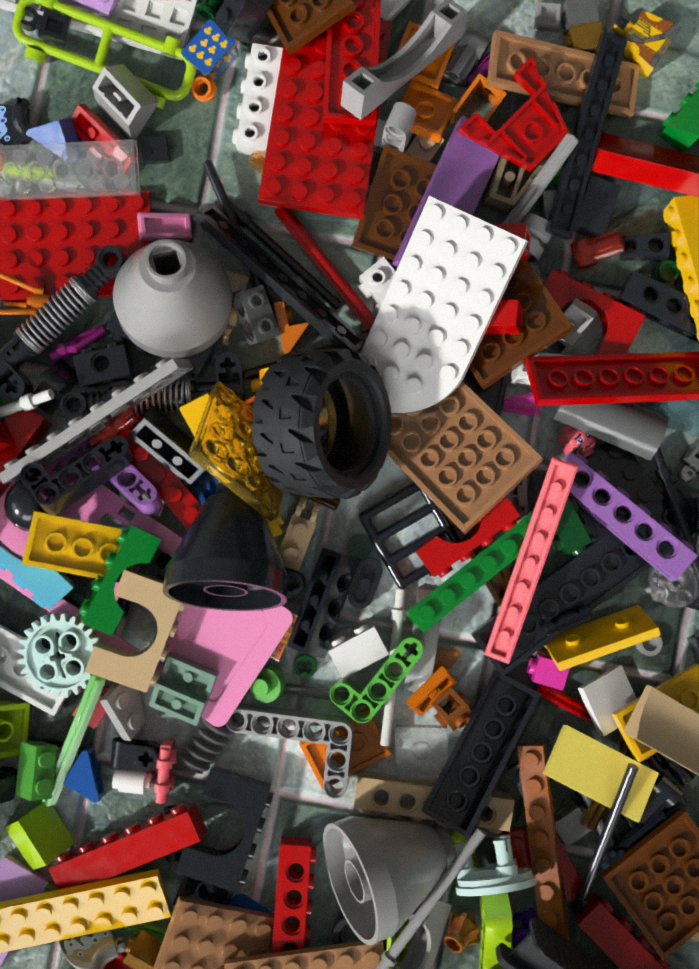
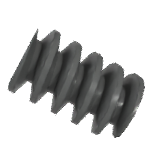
[179,719,234,774]

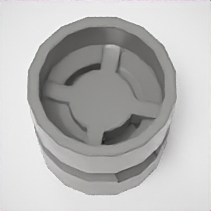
[521,213,552,263]

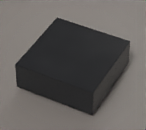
[141,135,170,165]

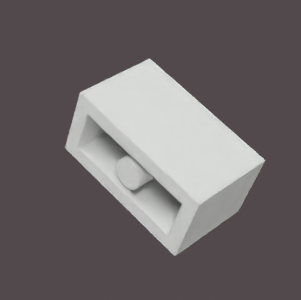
[328,623,389,679]

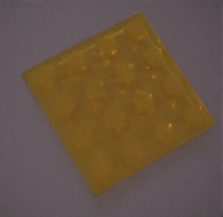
[188,381,284,522]

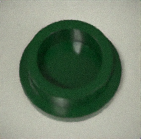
[654,260,680,284]

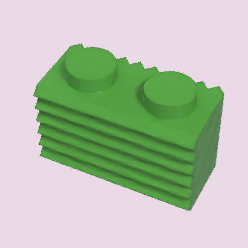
[15,741,58,801]

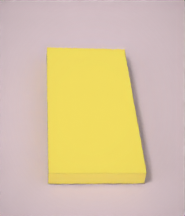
[542,725,659,823]

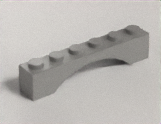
[341,0,468,120]

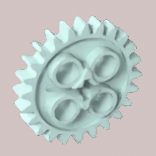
[17,612,102,698]

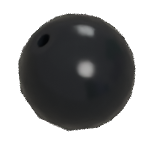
[4,478,59,532]

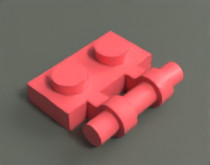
[154,739,179,804]

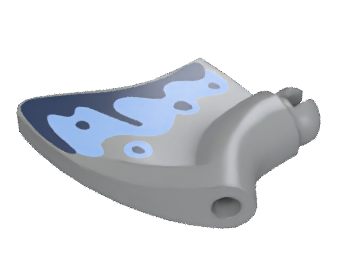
[58,930,127,969]

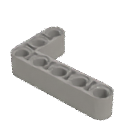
[373,102,416,156]
[226,704,355,799]

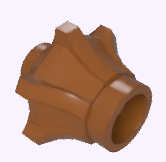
[443,911,482,953]

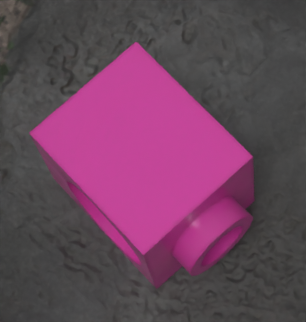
[527,652,570,690]

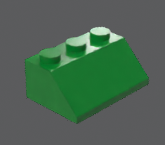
[659,81,699,152]

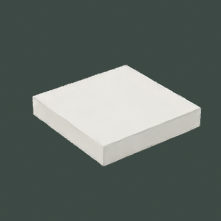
[578,665,637,736]

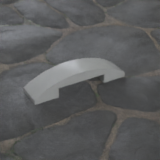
[403,588,441,692]

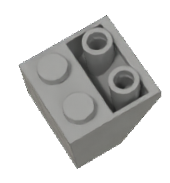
[92,64,159,141]

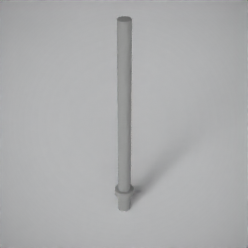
[375,828,486,969]

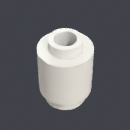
[112,768,153,795]

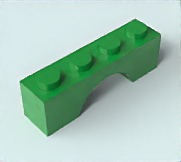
[79,522,162,636]

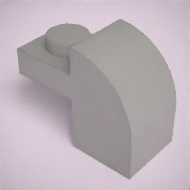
[545,298,597,355]

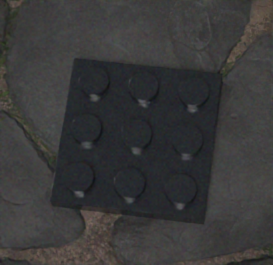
[568,442,664,541]

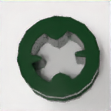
[294,654,317,678]

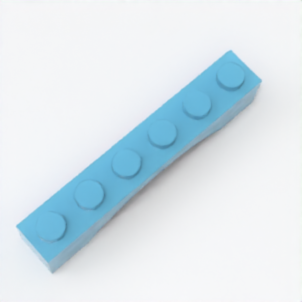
[0,540,75,610]

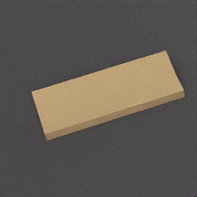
[623,685,699,775]

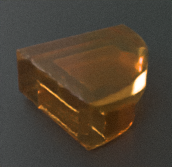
[432,648,460,675]

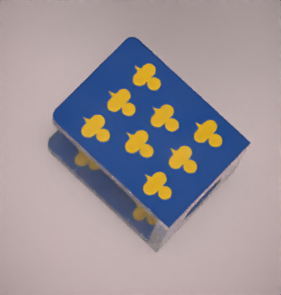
[181,19,239,87]

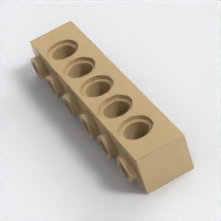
[354,770,514,834]

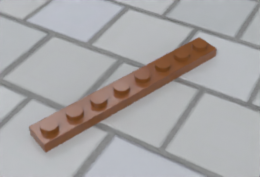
[517,743,569,940]

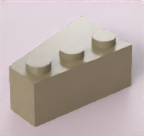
[482,140,562,213]

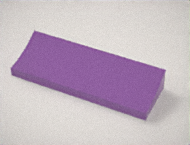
[392,115,499,267]

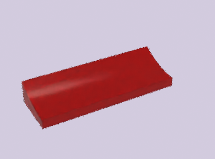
[592,132,699,197]

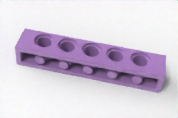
[563,451,698,582]

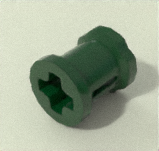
[196,0,225,22]

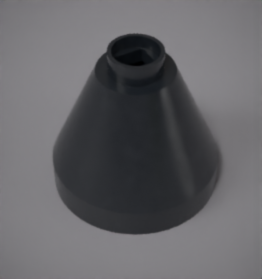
[162,481,288,611]

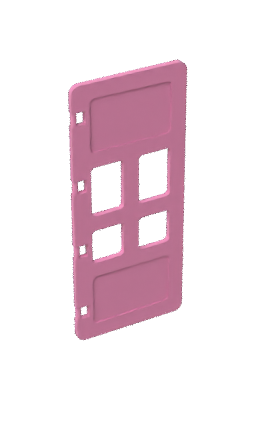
[0,445,294,727]

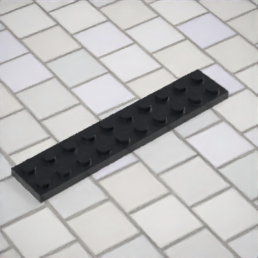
[470,480,697,677]

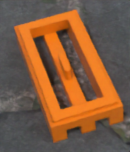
[405,666,458,716]

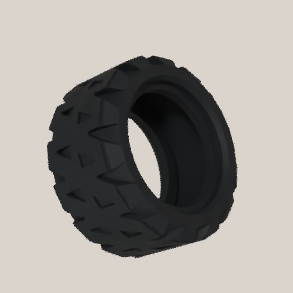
[251,349,392,499]

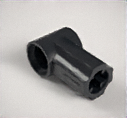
[640,771,683,826]

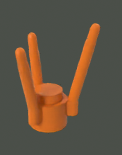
[0,272,51,315]

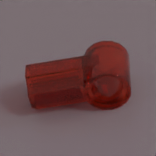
[570,230,626,270]

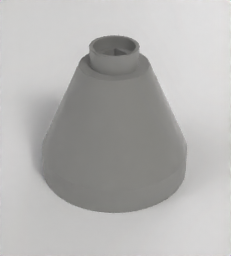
[113,239,232,358]
[323,816,456,945]

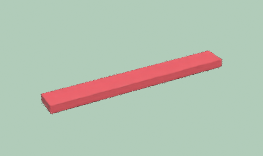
[484,457,579,664]

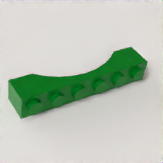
[405,514,532,634]

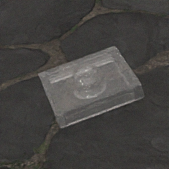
[395,724,448,778]

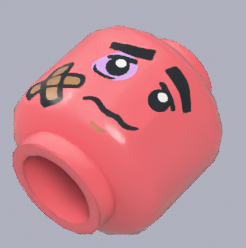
[558,424,597,458]

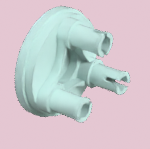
[454,834,537,896]

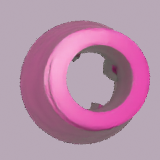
[504,392,541,417]

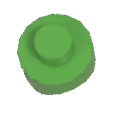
[249,664,286,703]

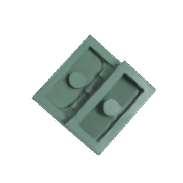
[148,652,219,726]

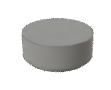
[635,636,663,656]

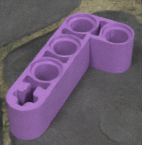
[62,434,163,516]

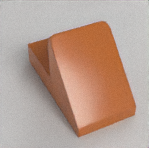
[274,301,310,355]

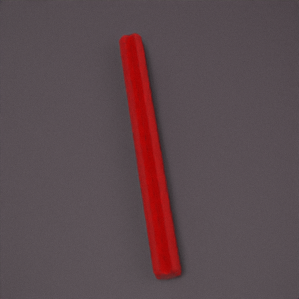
[274,207,376,330]

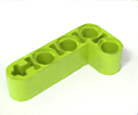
[479,892,513,969]

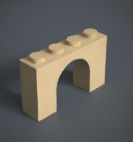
[84,568,186,693]

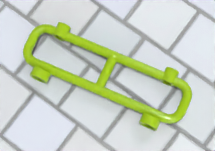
[12,0,197,109]

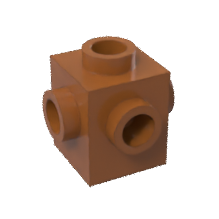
[431,686,472,732]

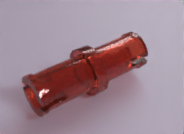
[89,407,141,448]

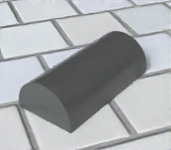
[553,402,669,460]

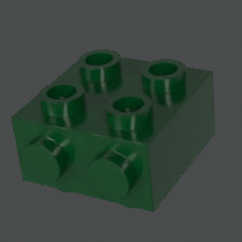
[534,497,592,556]

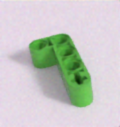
[329,634,425,723]

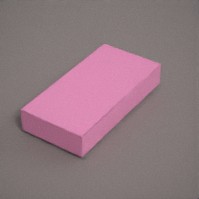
[137,212,192,241]

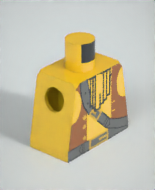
[612,11,681,79]

